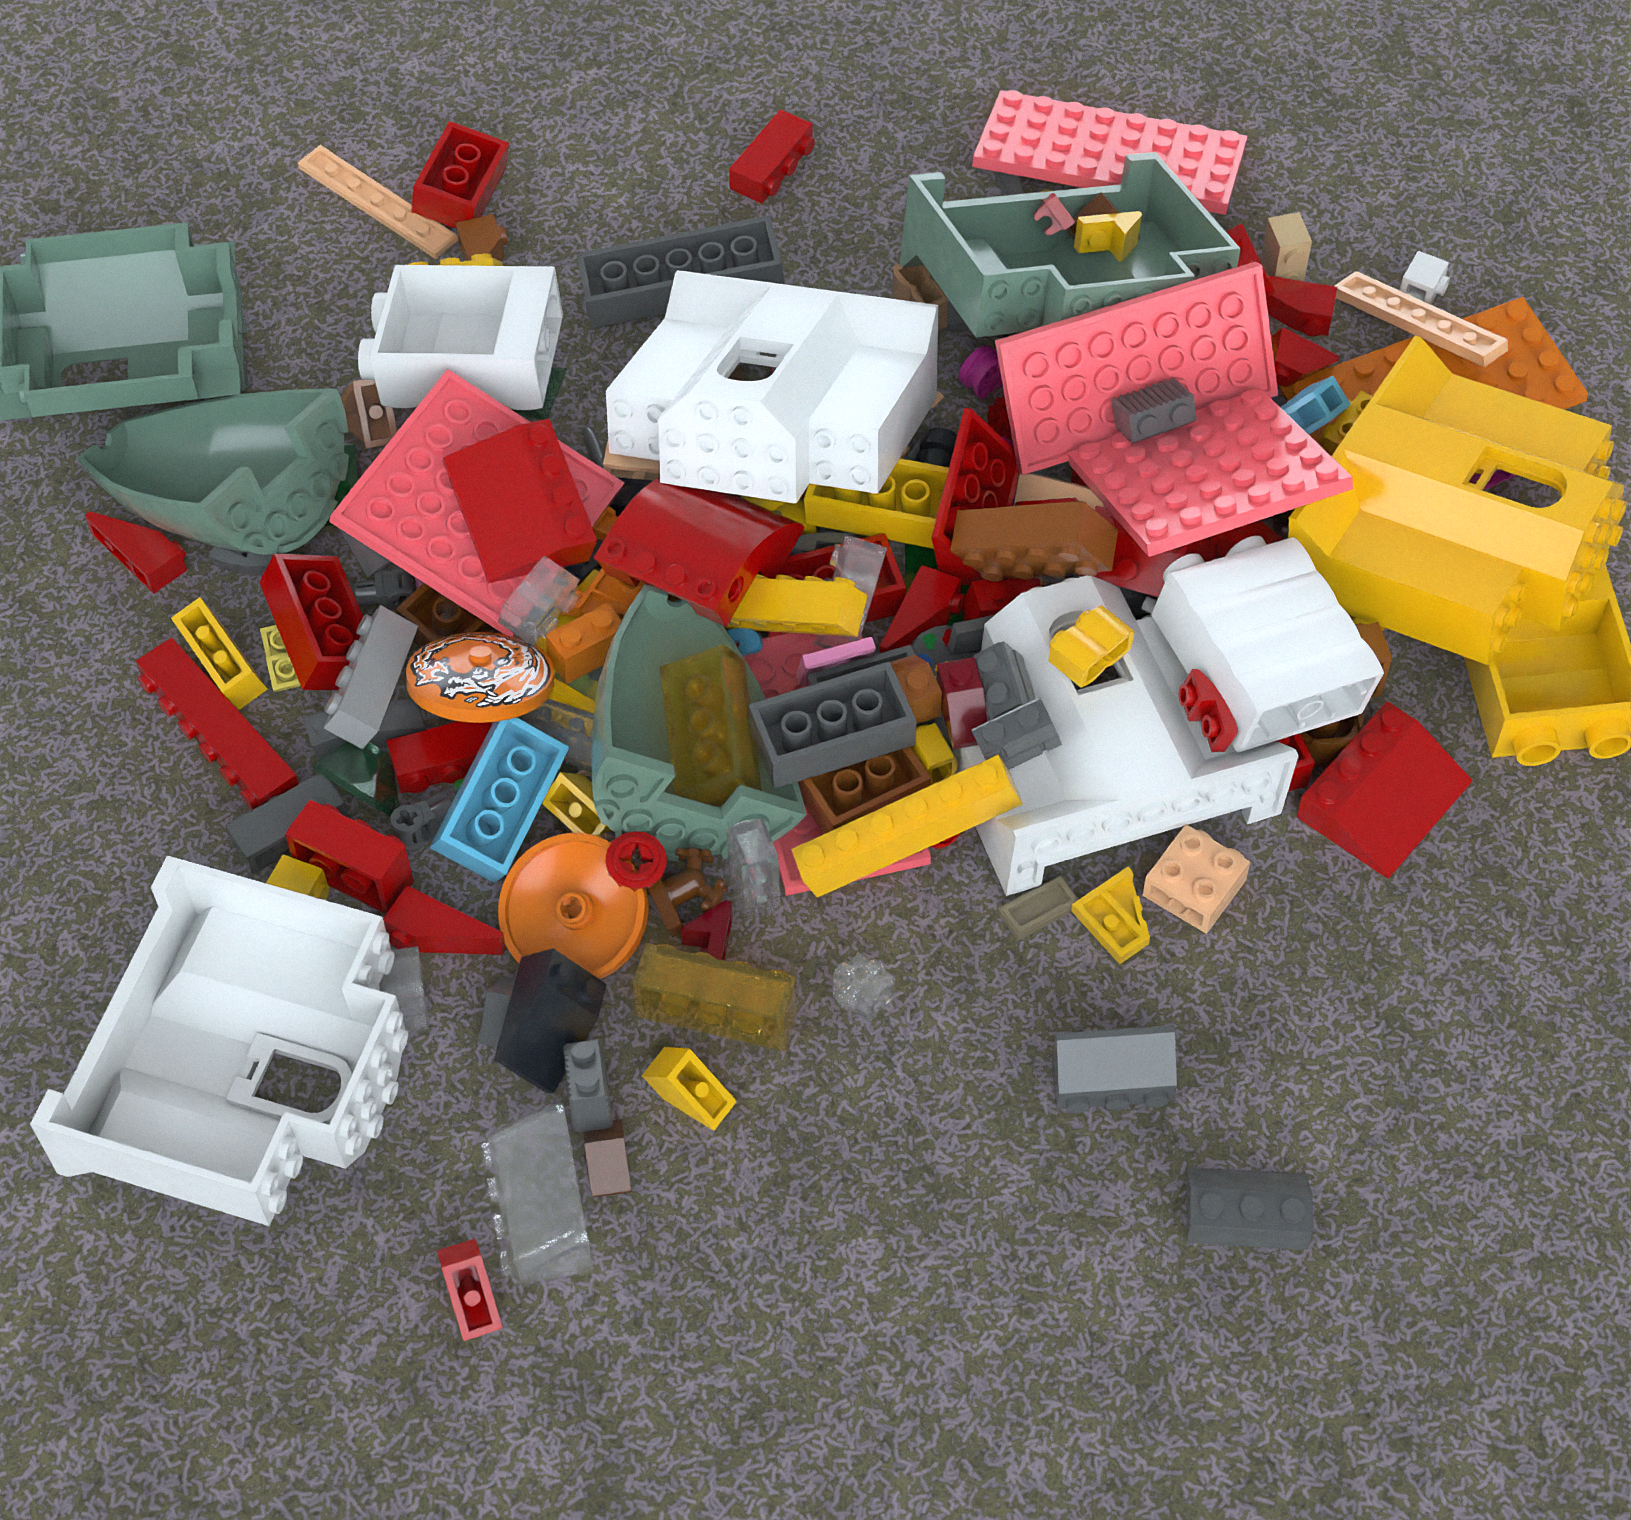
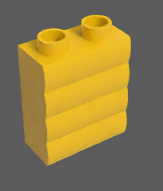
[1463,564,1631,766]

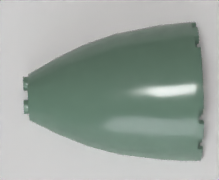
[77,389,349,555]
[591,584,806,862]

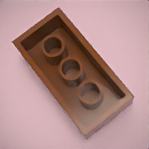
[950,501,1118,581]

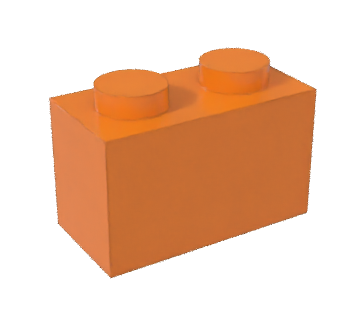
[546,602,622,685]

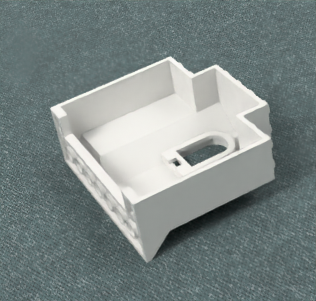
[606,270,938,503]
[935,576,1299,896]
[30,856,408,1226]

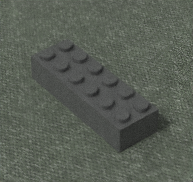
[576,215,785,328]

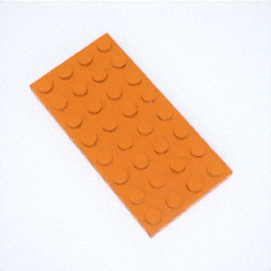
[1279,297,1588,448]

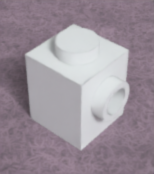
[1400,251,1450,305]

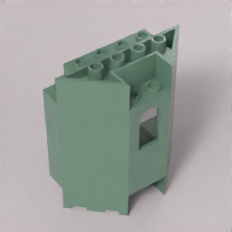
[0,222,249,421]

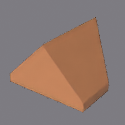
[341,379,397,448]

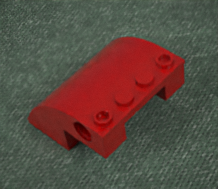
[594,478,805,627]

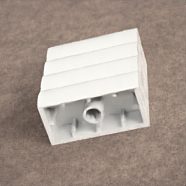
[358,265,563,410]
[1151,536,1384,753]

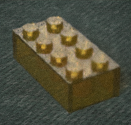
[660,644,762,807]
[633,943,797,1052]

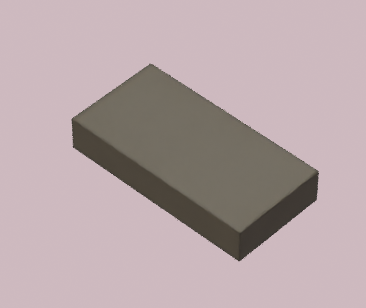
[997,875,1079,941]

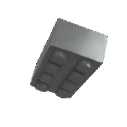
[748,661,916,789]

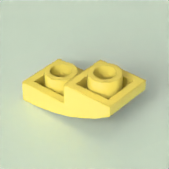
[260,625,300,692]

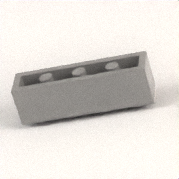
[324,605,418,749]

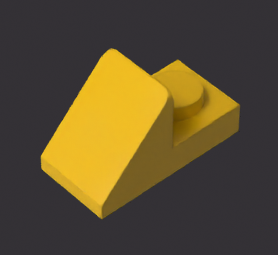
[1074,211,1142,262]

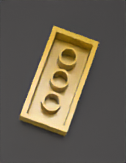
[804,458,949,549]

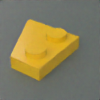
[1071,866,1150,964]

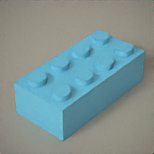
[429,717,570,883]

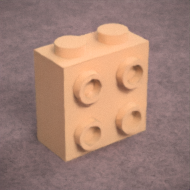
[1143,824,1250,934]

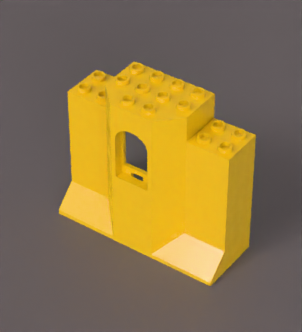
[1288,335,1627,665]

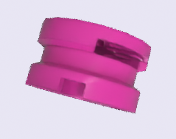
[958,345,1003,399]

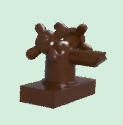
[636,847,728,938]

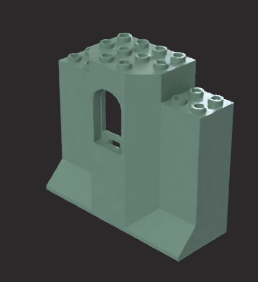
[900,152,1240,337]

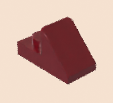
[681,900,733,984]

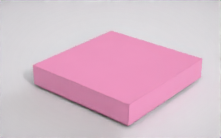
[796,637,876,686]

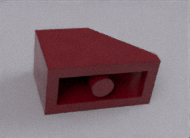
[936,657,988,750]

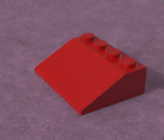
[931,408,1019,585]
[442,419,597,584]
[1297,701,1473,879]

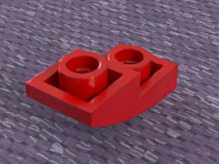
[1178,669,1238,752]

